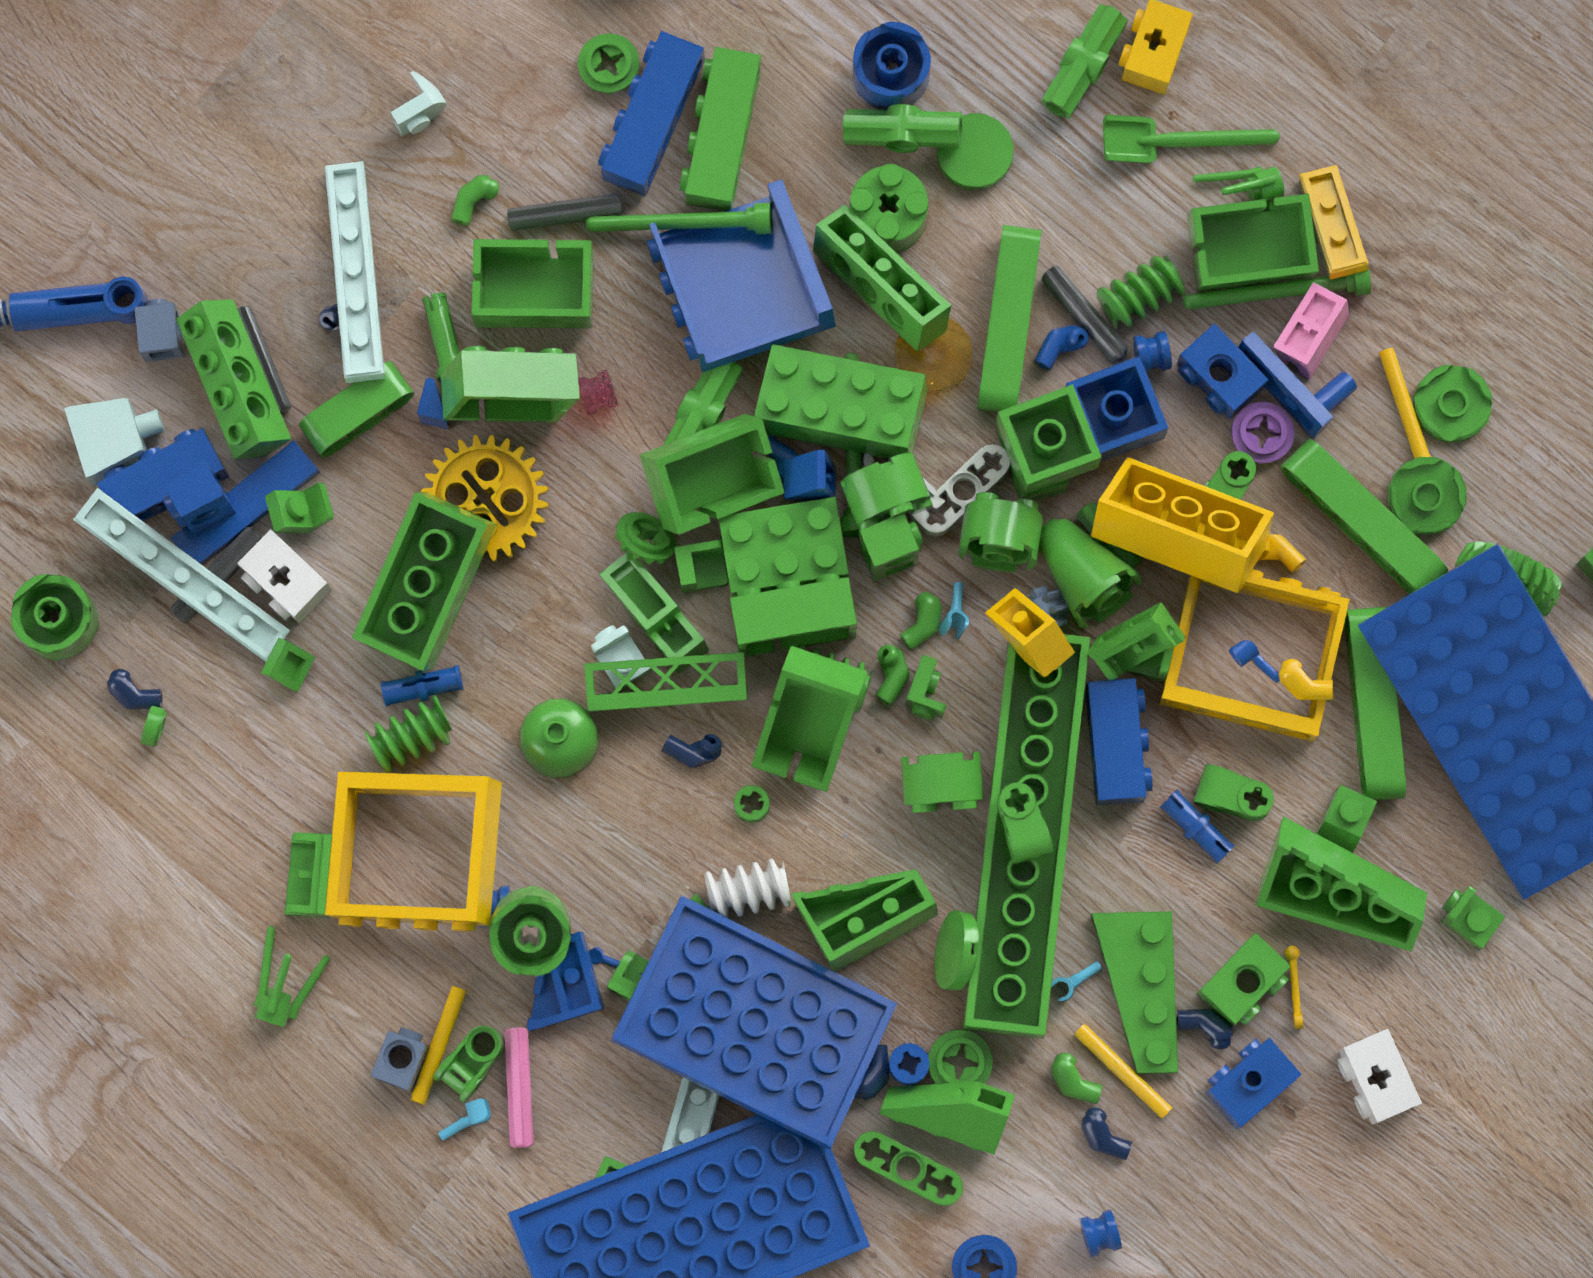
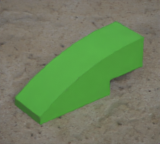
[599,551,709,674]

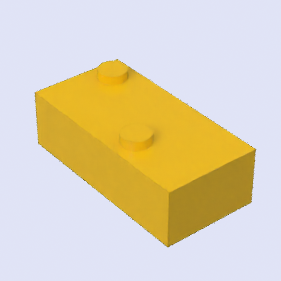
[1091,457,1274,593]

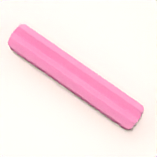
[504,1027,534,1148]

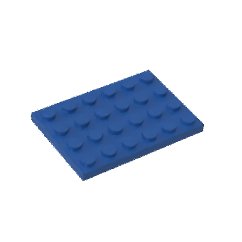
[610,895,897,1149]

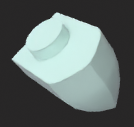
[391,71,447,136]

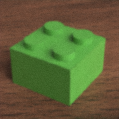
[996,384,1102,495]

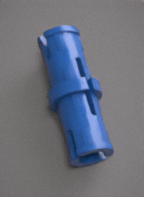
[380,665,464,707]
[1160,789,1235,864]

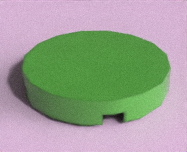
[937,113,1014,190]
[1413,365,1492,443]
[1387,457,1467,534]
[934,910,979,991]

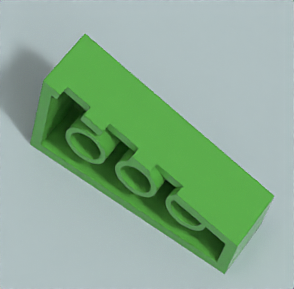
[1256,816,1427,952]

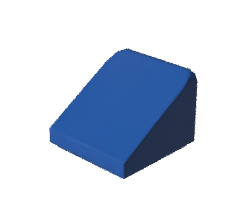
[417,377,449,429]

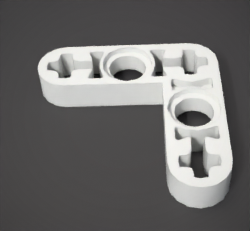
[863,444,1010,537]

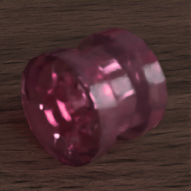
[578,369,618,416]

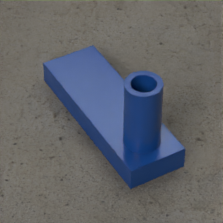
[1238,331,1357,439]

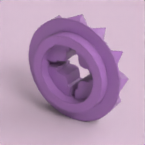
[1231,402,1295,465]

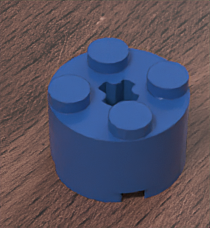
[853,22,931,110]

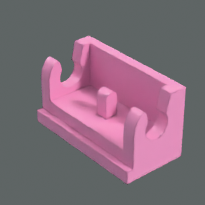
[1273,282,1349,379]

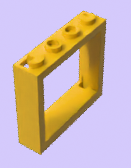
[1159,569,1350,742]
[325,772,502,932]

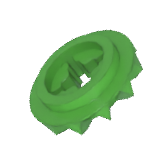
[578,33,640,95]
[614,512,676,565]
[928,1030,993,1084]

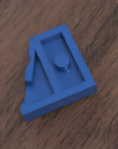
[527,931,605,1031]

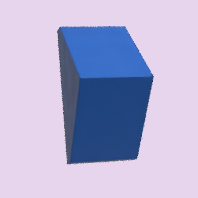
[783,450,836,502]

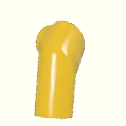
[1259,534,1307,573]
[1278,659,1333,700]

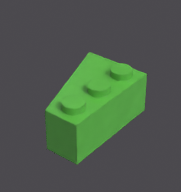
[791,869,938,972]

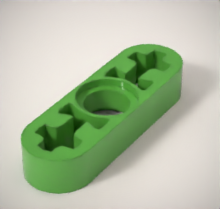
[854,1131,963,1206]

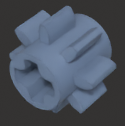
[1026,586,1069,627]

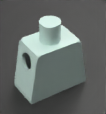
[64,398,165,486]

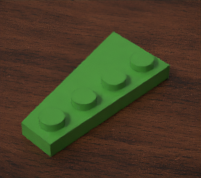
[1091,911,1178,1074]

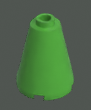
[1039,518,1142,628]

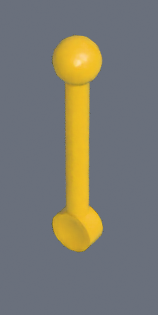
[1284,945,1303,1029]

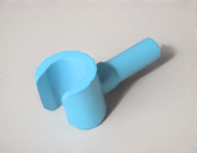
[939,582,969,639]
[1051,961,1102,1001]
[438,1099,491,1141]

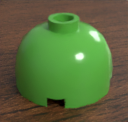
[519,698,599,778]

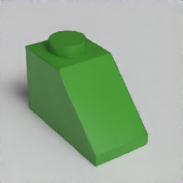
[1315,785,1377,853]

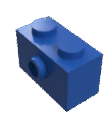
[1205,1037,1302,1129]

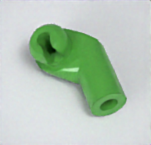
[451,175,499,226]
[875,644,910,706]
[1051,1053,1102,1104]

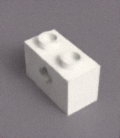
[237,529,332,623]
[1337,1029,1422,1125]

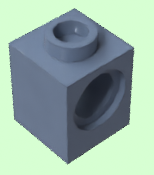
[134,299,184,362]
[371,1027,429,1093]

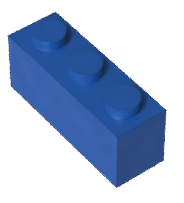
[97,428,229,522]
[1085,678,1153,806]

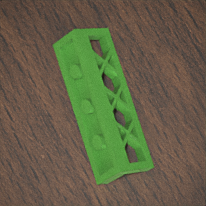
[584,652,747,711]

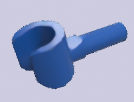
[1229,640,1280,683]

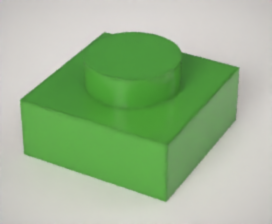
[261,638,315,692]

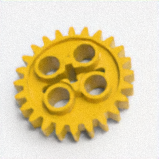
[421,434,549,563]

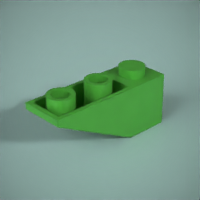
[879,1081,1015,1155]

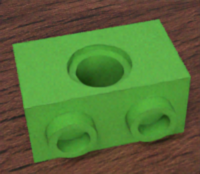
[1197,932,1291,1027]

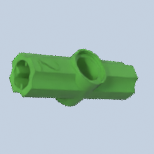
[1041,4,1128,119]
[843,104,963,153]
[664,361,743,445]

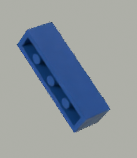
[598,31,705,197]

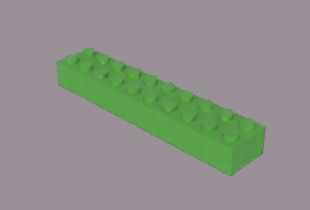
[963,634,1090,1039]

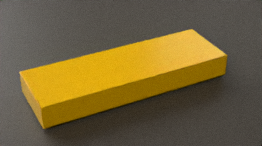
[1299,165,1369,280]

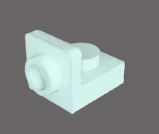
[591,625,651,689]

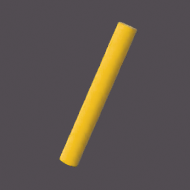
[1379,348,1430,459]
[410,986,467,1105]
[1074,1023,1173,1119]

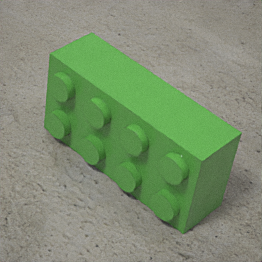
[754,344,928,459]
[352,492,497,671]

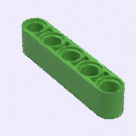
[977,225,1042,412]
[1280,439,1448,594]
[1344,607,1406,801]

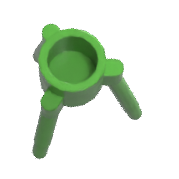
[1193,166,1284,210]
[254,926,330,1027]

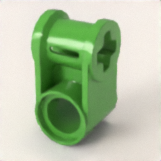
[1205,451,1256,500]
[1193,764,1274,821]
[997,782,1054,864]
[433,1026,505,1103]

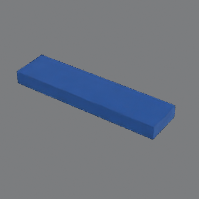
[171,440,320,566]

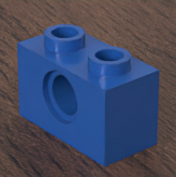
[1177,323,1268,419]
[162,461,236,534]

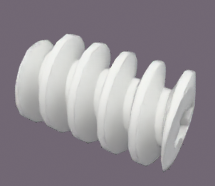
[704,859,791,918]

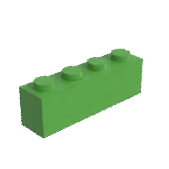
[680,47,761,211]

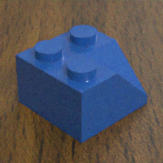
[1065,356,1169,462]

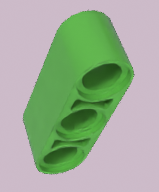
[299,361,414,458]

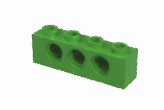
[813,205,951,352]
[176,299,291,459]

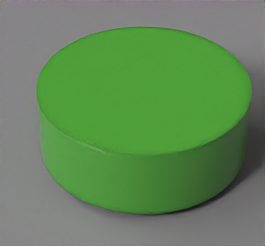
[141,705,167,747]

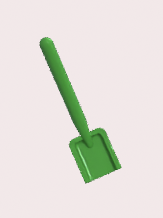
[1103,115,1280,163]

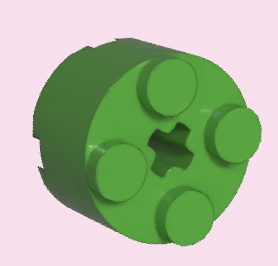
[850,163,928,253]
[840,452,933,530]
[958,492,1043,572]
[11,574,99,661]
[900,751,984,813]
[489,886,571,976]

